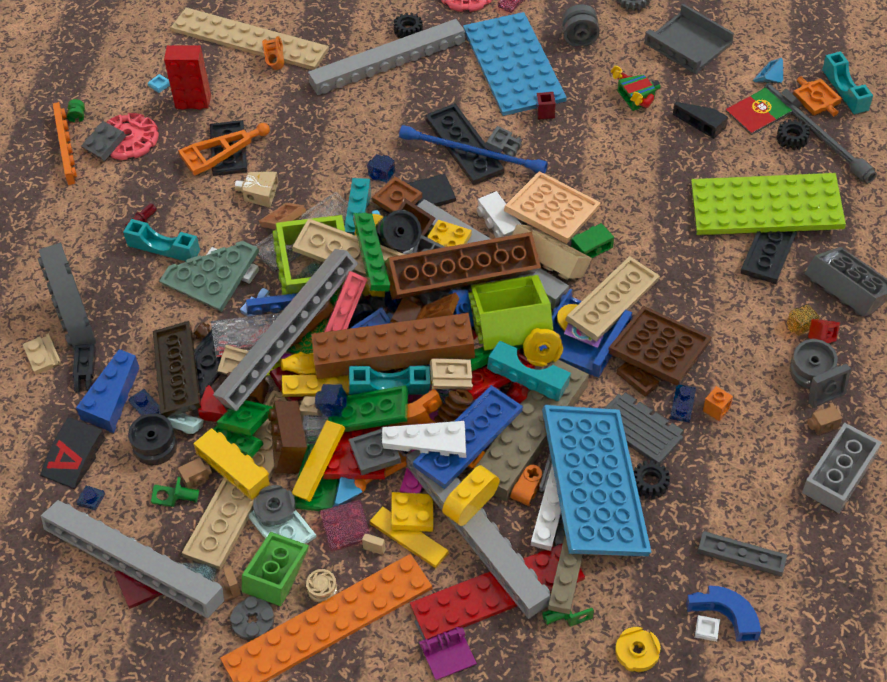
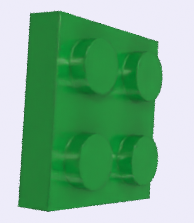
[217,400,272,436]

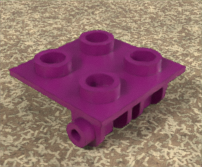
[419,627,477,681]

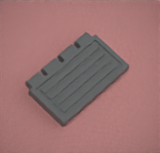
[604,392,684,464]

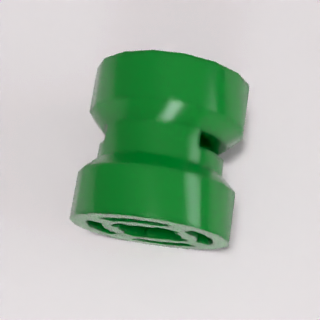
[67,99,85,122]

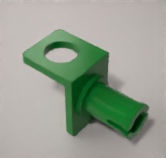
[151,477,199,507]
[542,608,594,627]

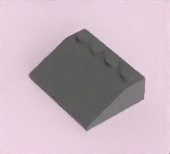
[805,247,887,317]

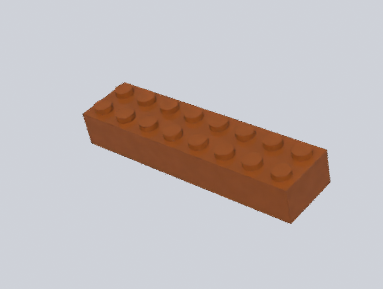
[385,232,541,300]
[311,313,475,379]

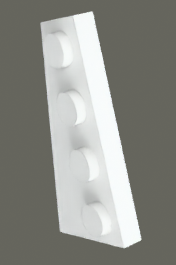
[382,421,466,458]

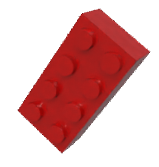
[164,45,211,110]

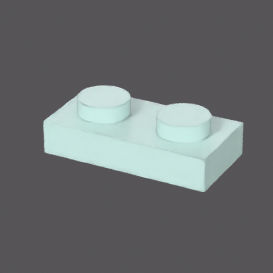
[167,413,204,434]

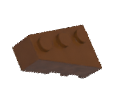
[268,401,307,474]

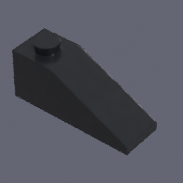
[673,102,728,139]

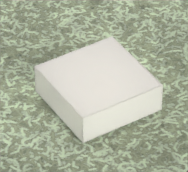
[695,615,720,642]

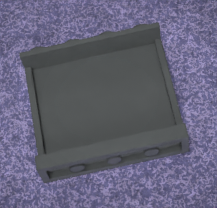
[644,4,734,74]

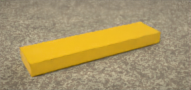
[292,420,345,502]
[370,507,449,569]

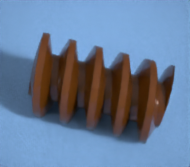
[434,388,474,423]

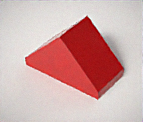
[808,319,840,343]
[198,385,227,422]

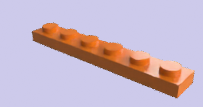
[53,102,77,185]

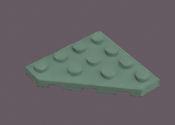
[159,241,259,312]

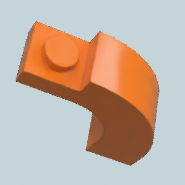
[388,389,442,427]

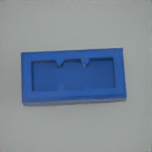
[449,290,474,328]

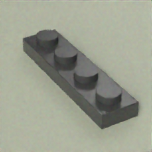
[697,531,787,577]

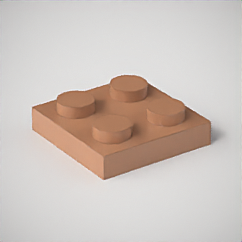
[259,203,306,230]

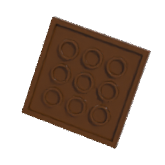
[608,306,712,386]

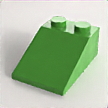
[242,532,309,606]

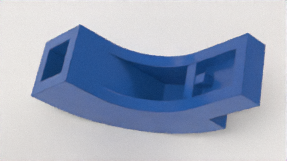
[686,586,761,642]

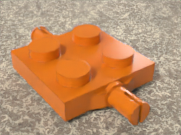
[793,76,842,117]

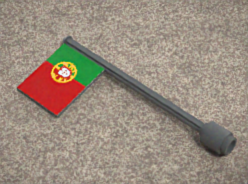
[725,83,877,183]

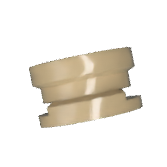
[306,569,337,603]

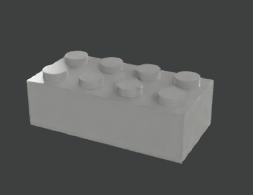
[802,423,882,514]

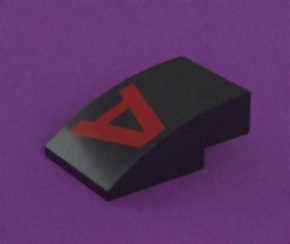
[40,417,106,489]

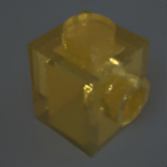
[787,304,820,336]

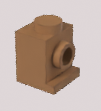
[808,402,842,435]
[178,457,212,489]

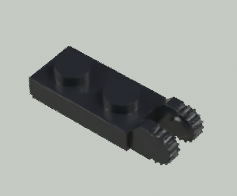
[73,344,96,393]

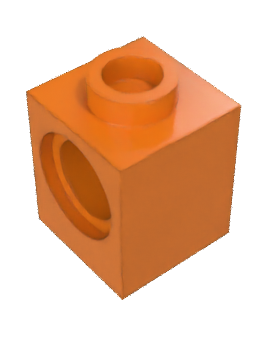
[703,386,733,421]

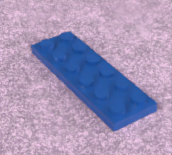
[413,385,523,489]

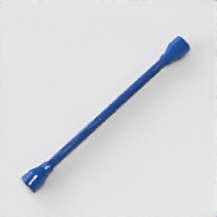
[399,125,548,174]

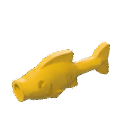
[280,352,316,375]

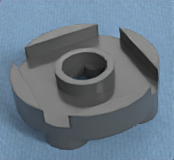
[253,485,296,526]
[230,596,274,640]

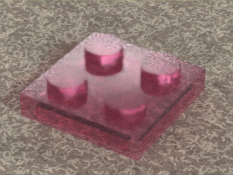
[320,500,370,551]

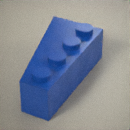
[76,349,139,433]

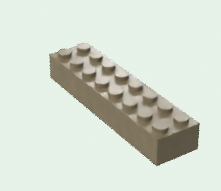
[473,360,589,502]

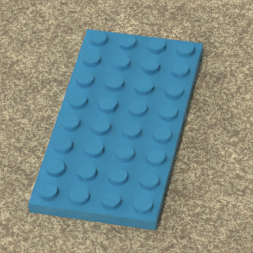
[463,12,567,116]
[542,405,651,556]

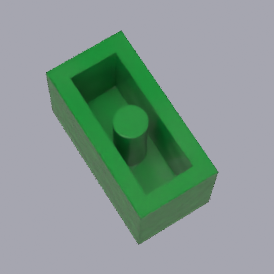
[571,223,614,258]

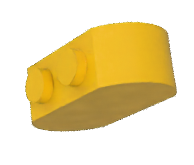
[442,465,500,526]

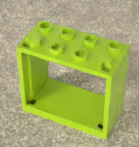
[273,215,345,295]
[468,275,553,350]

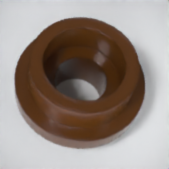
[193,322,210,339]

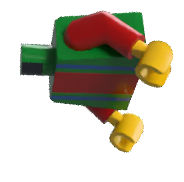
[610,66,660,111]

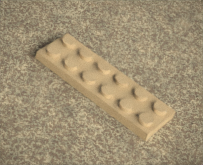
[293,218,405,278]
[565,256,660,342]

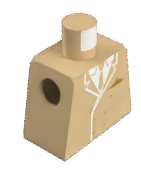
[235,172,279,207]

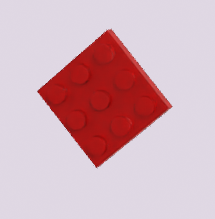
[323,425,389,479]

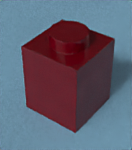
[536,92,556,120]

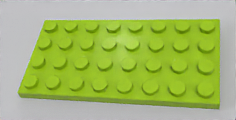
[691,173,846,235]

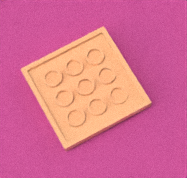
[504,171,600,244]

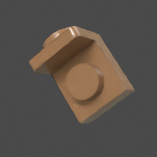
[217,566,241,602]

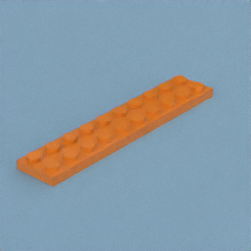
[220,554,433,682]

